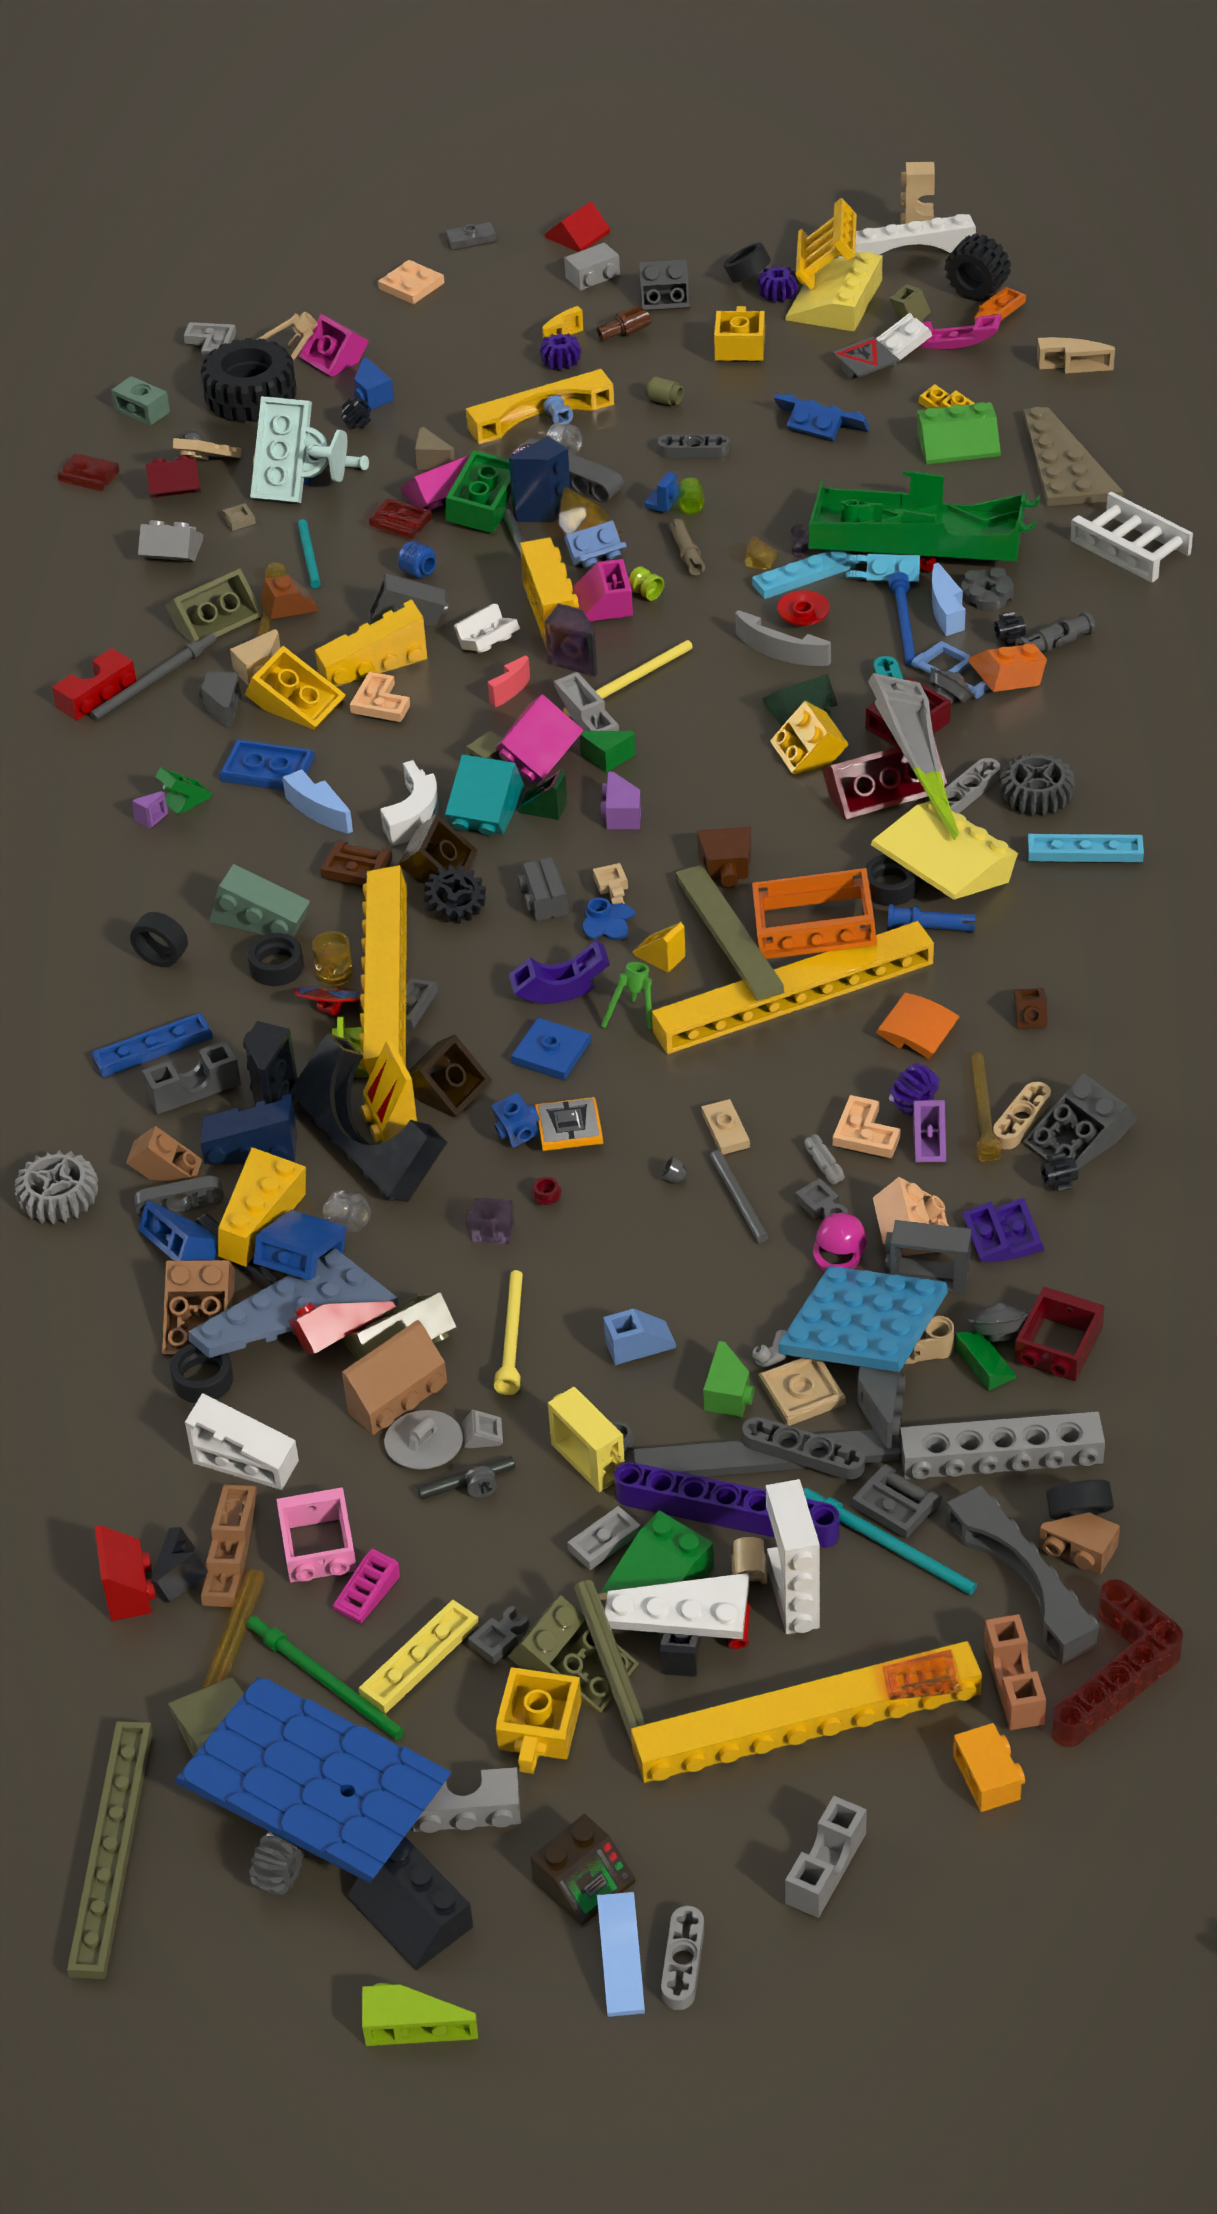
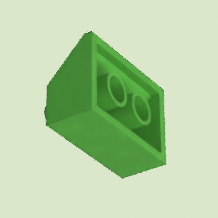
[917,402,1001,465]

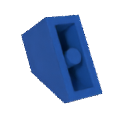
[354,357,394,410]

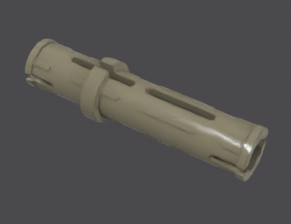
[669,519,705,575]

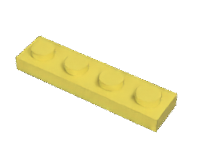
[359,1600,479,1714]

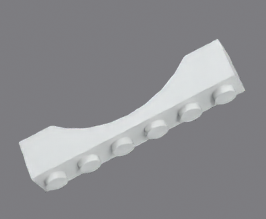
[834,214,976,259]

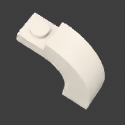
[380,760,439,846]

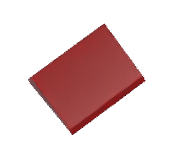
[545,201,610,252]

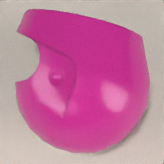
[813,1212,867,1272]

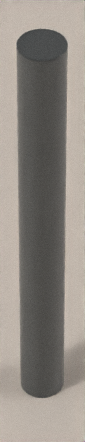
[710,1150,769,1243]

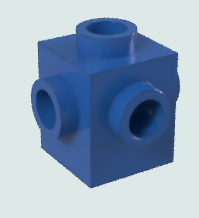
[491,1092,540,1148]

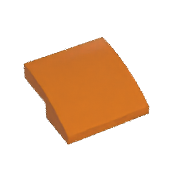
[876,993,960,1060]

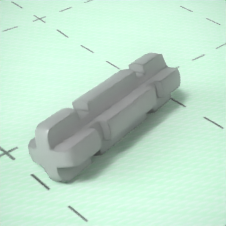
[804,1134,845,1185]

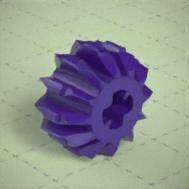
[758,265,798,303]
[540,333,581,371]
[889,1062,939,1116]

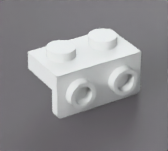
[454,604,520,653]

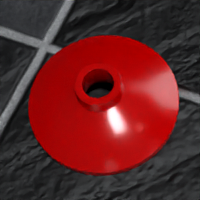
[777,590,830,626]

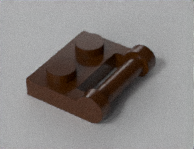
[320,840,392,886]

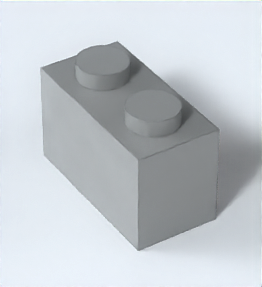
[564,242,620,290]

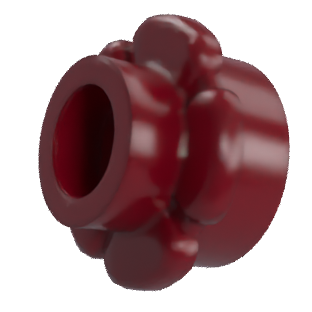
[531,1177,562,1205]

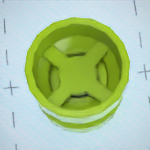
[628,566,664,601]

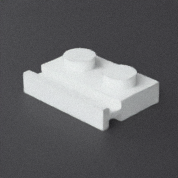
[876,313,932,365]

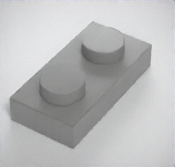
[567,1506,641,1570]

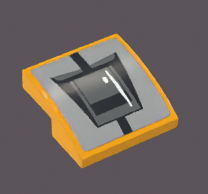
[535,1097,603,1151]

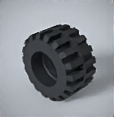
[945,234,1011,301]

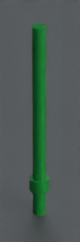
[247,1615,404,1740]

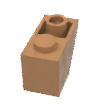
[126,1126,203,1182]
[1039,1512,1120,1575]

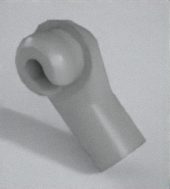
[752,1330,786,1367]

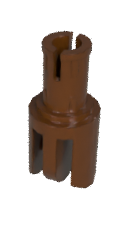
[596,305,651,342]

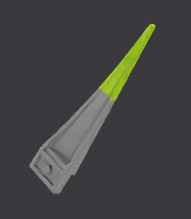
[868,673,959,840]

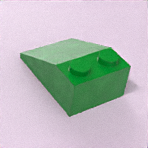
[446,450,511,534]
[600,1510,714,1634]

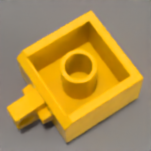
[714,306,765,362]
[496,1667,582,1774]

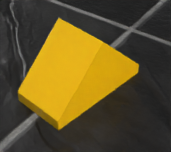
[632,922,686,972]

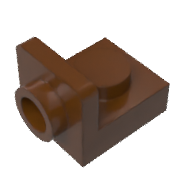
[1014,988,1047,1029]

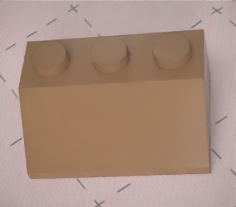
[342,1320,447,1435]

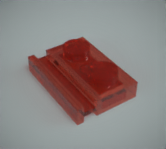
[57,453,120,492]
[369,498,432,539]

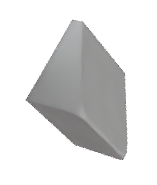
[461,1409,503,1448]

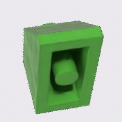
[703,1341,754,1417]

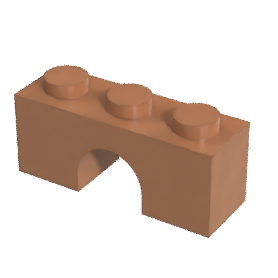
[984,1614,1046,1730]

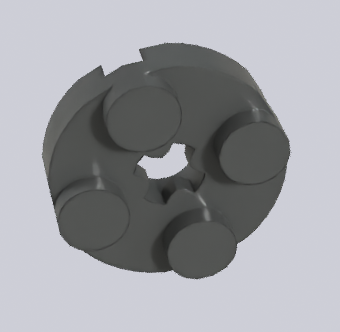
[961,567,1014,610]

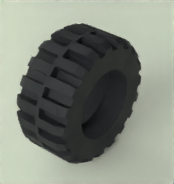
[201,338,297,423]

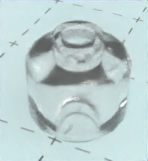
[546,422,583,455]
[323,1190,371,1233]

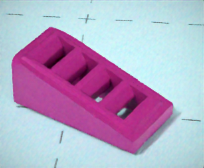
[333,1549,400,1624]

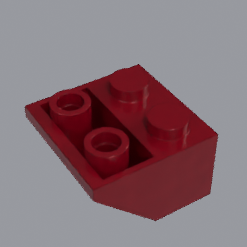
[146,455,201,498]

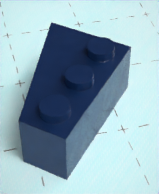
[200,1093,298,1164]

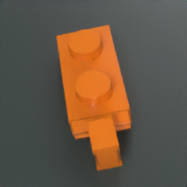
[974,287,1026,322]

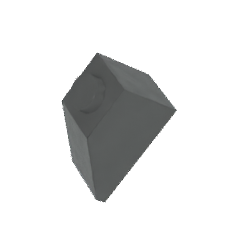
[199,672,241,728]

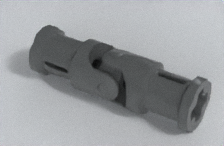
[1015,612,1096,653]

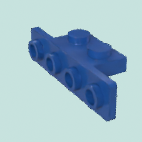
[774,393,870,442]

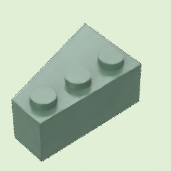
[209,864,310,937]

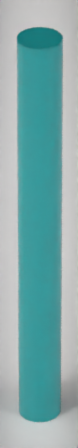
[297,519,321,589]

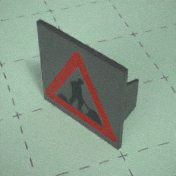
[832,336,900,379]

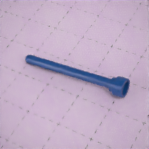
[888,572,915,665]

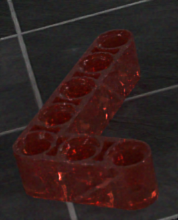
[1052,1579,1183,1747]

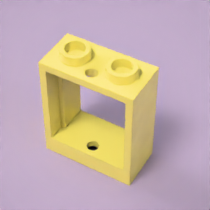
[548,1387,625,1492]

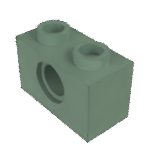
[111,376,170,426]

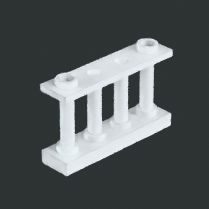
[1070,492,1193,583]

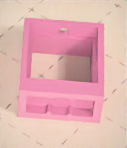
[277,1487,357,1583]

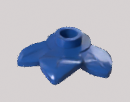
[582,898,636,940]

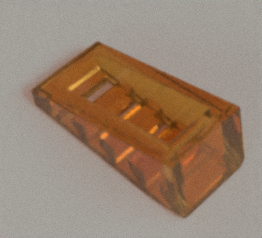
[883,1649,962,1700]

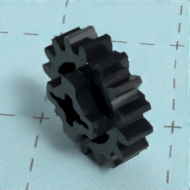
[424,865,486,924]

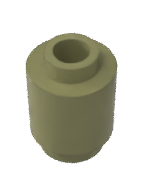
[645,376,684,406]

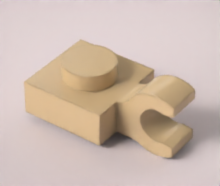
[593,863,628,904]

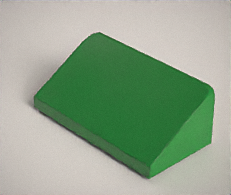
[954,1332,1016,1391]

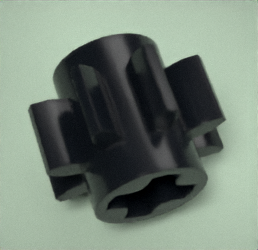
[341,398,371,429]
[994,611,1026,646]
[1041,1153,1078,1192]

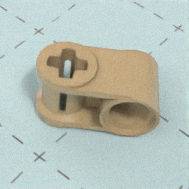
[905,1316,954,1364]
[731,1537,767,1584]

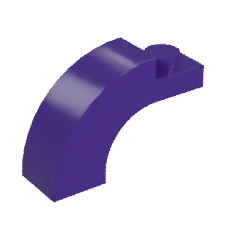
[509,940,610,1003]

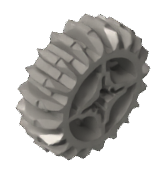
[15,1150,98,1225]

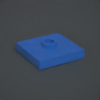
[511,1018,591,1080]

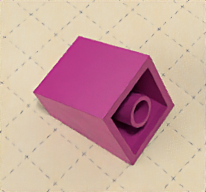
[495,694,584,784]

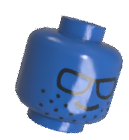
[398,541,437,578]

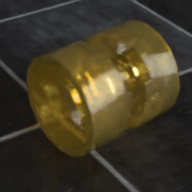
[312,931,353,986]

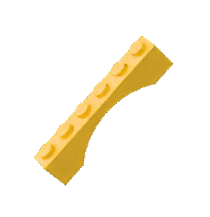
[466,369,614,444]

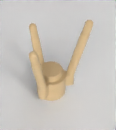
[257,312,318,361]

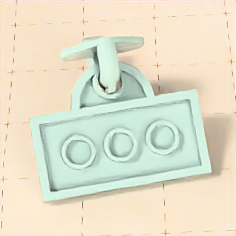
[250,396,369,503]

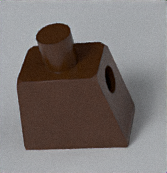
[697,826,751,887]

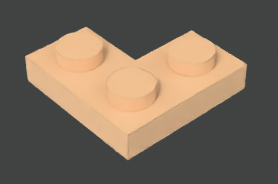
[350,672,410,722]
[833,1095,900,1159]

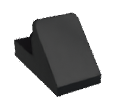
[150,1527,208,1602]
[660,1633,702,1677]

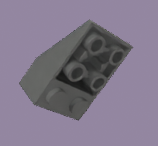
[1023,1072,1138,1169]

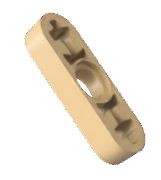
[993,1082,1051,1149]

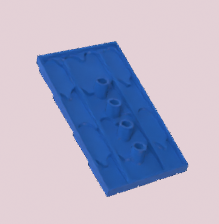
[174,1677,452,1883]

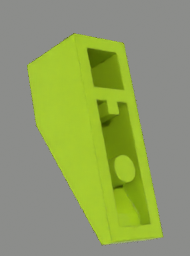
[362,1983,478,2046]

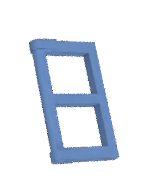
[911,641,990,699]

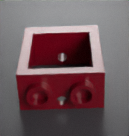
[865,677,951,747]
[1014,1286,1104,1381]

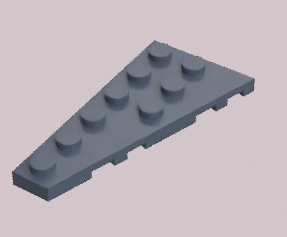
[189,1249,398,1358]

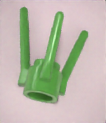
[601,962,653,1030]

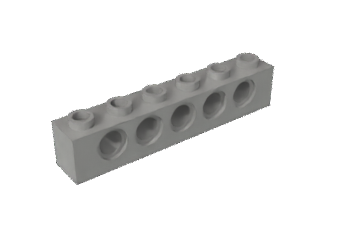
[900,1412,1105,1479]

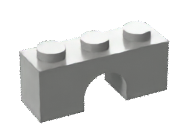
[413,1767,521,1833]
[785,1796,867,1918]

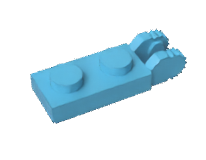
[846,554,920,583]

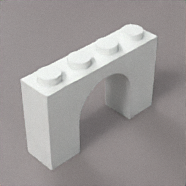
[766,1479,820,1634]

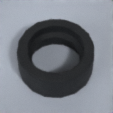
[723,242,771,283]
[865,854,918,906]
[130,912,188,967]
[247,933,304,986]
[170,1343,233,1403]
[1046,1479,1114,1520]

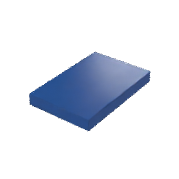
[219,739,315,790]

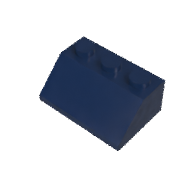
[509,436,572,522]

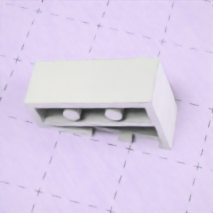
[185,1393,299,1490]

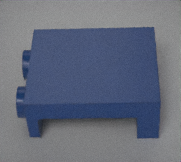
[253,1210,347,1280]

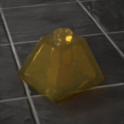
[559,487,622,536]

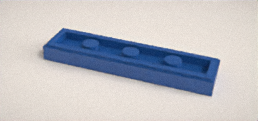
[91,1013,213,1078]

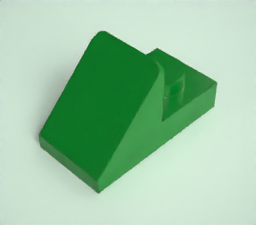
[155,767,213,814]

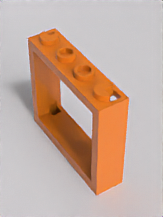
[752,868,877,959]

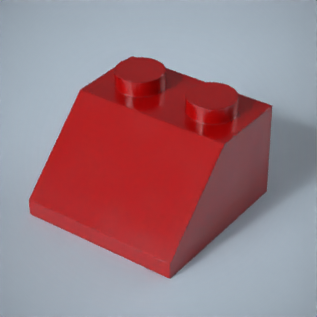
[94,1525,156,1621]

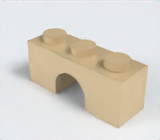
[900,162,935,224]

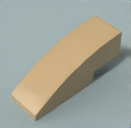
[1036,337,1115,374]

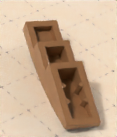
[201,1485,257,1608]

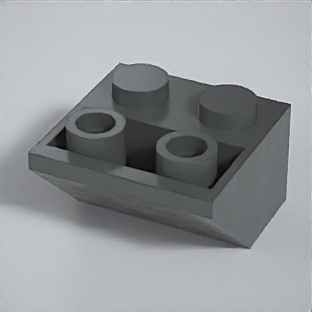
[639,259,690,311]

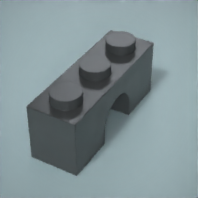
[142,1041,241,1114]

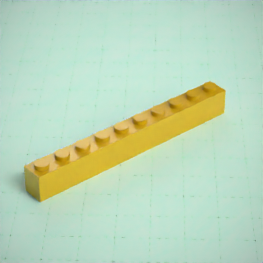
[359,865,407,1077]
[652,921,934,1054]
[631,1641,982,1783]

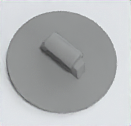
[384,1410,463,1470]

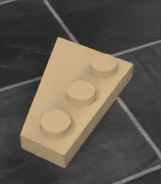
[173,438,241,460]

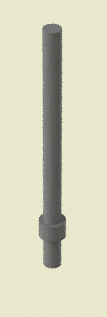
[90,633,217,721]

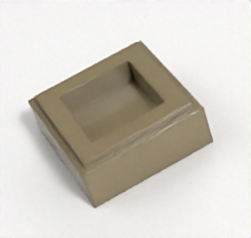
[222,503,256,531]

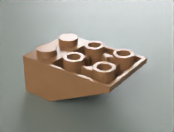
[162,1260,235,1355]

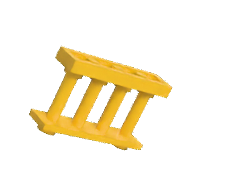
[795,198,857,289]

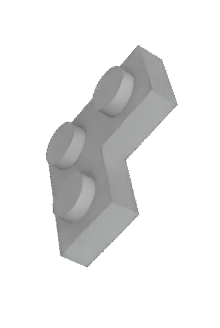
[184,322,236,359]

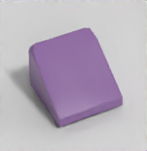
[131,791,168,829]

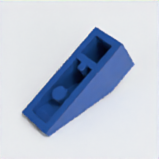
[138,1201,218,1261]

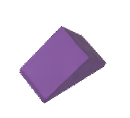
[913,1100,946,1162]

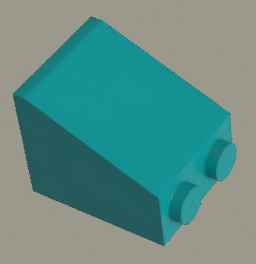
[445,754,525,836]

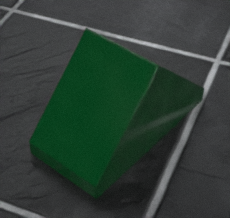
[518,769,567,820]

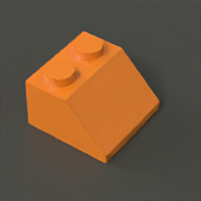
[968,644,1047,692]

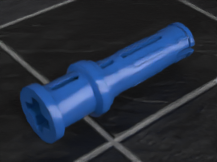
[887,904,976,933]

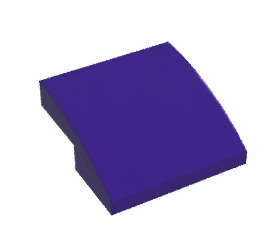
[962,1197,1045,1262]

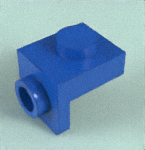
[645,472,680,513]

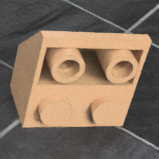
[873,1177,949,1256]

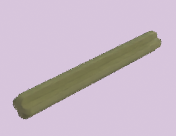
[574,1580,646,1742]

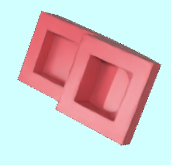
[488,655,530,708]

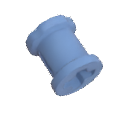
[543,395,573,427]

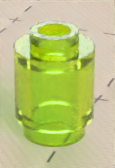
[678,477,705,514]

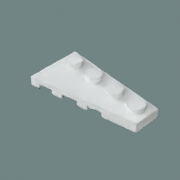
[605,1573,749,1639]

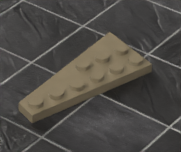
[1023,407,1124,506]

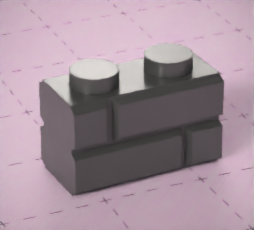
[518,857,569,921]

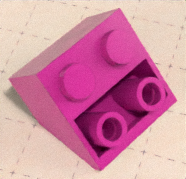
[573,559,633,623]

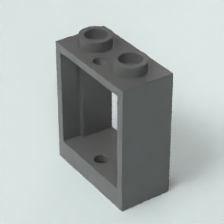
[885,1220,972,1295]

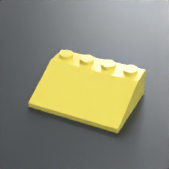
[786,252,883,332]
[871,800,1018,900]

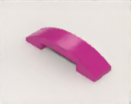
[920,315,1002,349]

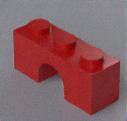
[52,648,136,721]

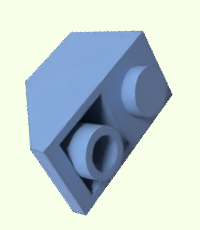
[603,1309,676,1365]

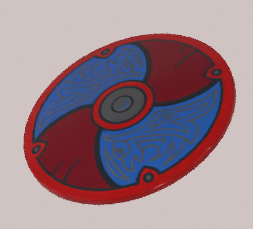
[294,986,363,1016]

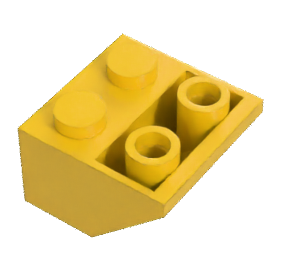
[770,701,849,775]

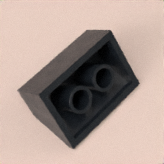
[243,1021,298,1106]
[348,1837,473,1970]

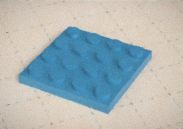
[778,1266,948,1372]

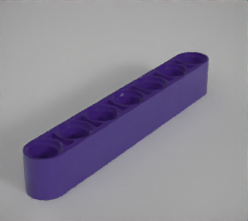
[614,1462,839,1548]

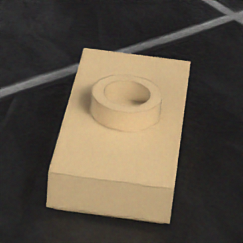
[701,1099,750,1155]

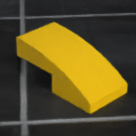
[542,306,583,338]

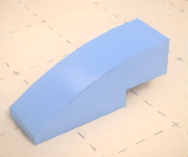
[931,562,966,636]
[282,769,353,834]
[597,1892,645,2017]

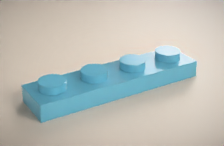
[752,550,856,599]
[1028,834,1144,863]

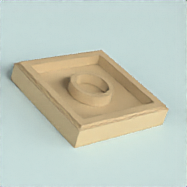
[758,1358,846,1426]

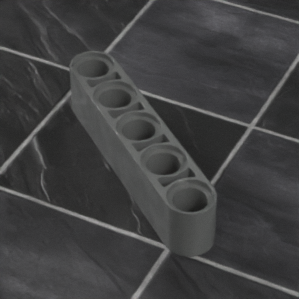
[511,438,624,503]

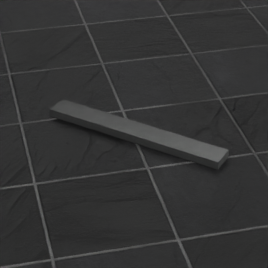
[634,1429,901,1477]

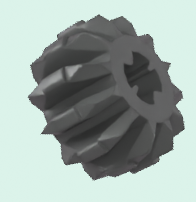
[249,1831,304,1895]

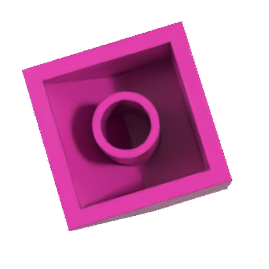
[299,314,369,377]

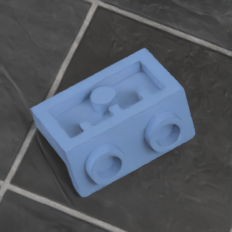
[564,520,627,568]

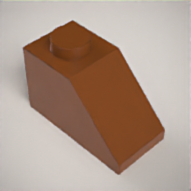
[260,575,318,620]

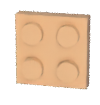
[378,260,445,305]

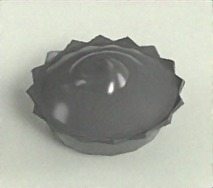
[929,667,975,704]
[967,1302,1030,1341]

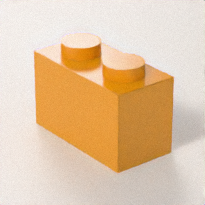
[953,1723,1025,1812]

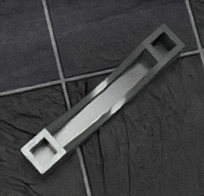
[946,1485,1099,1665]

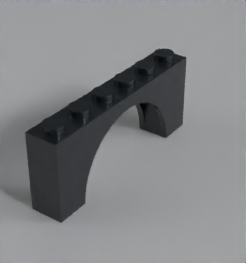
[289,1034,448,1202]

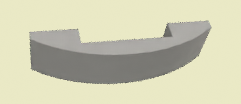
[735,610,831,666]

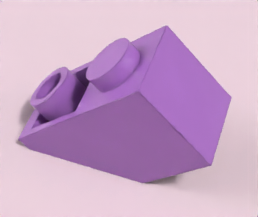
[601,772,641,829]

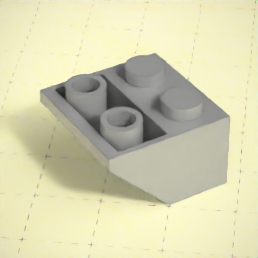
[138,520,204,562]

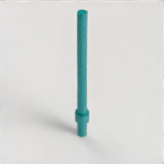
[803,1487,977,1596]

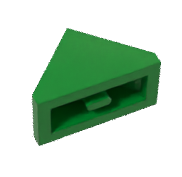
[580,730,636,773]

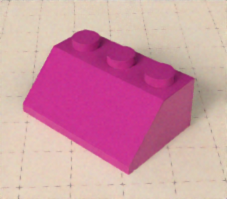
[400,451,481,511]

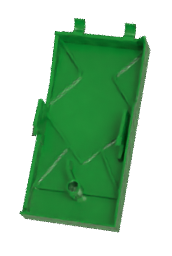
[809,471,1040,562]

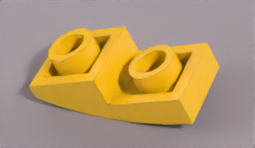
[918,384,975,409]

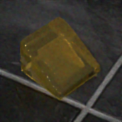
[746,537,778,570]

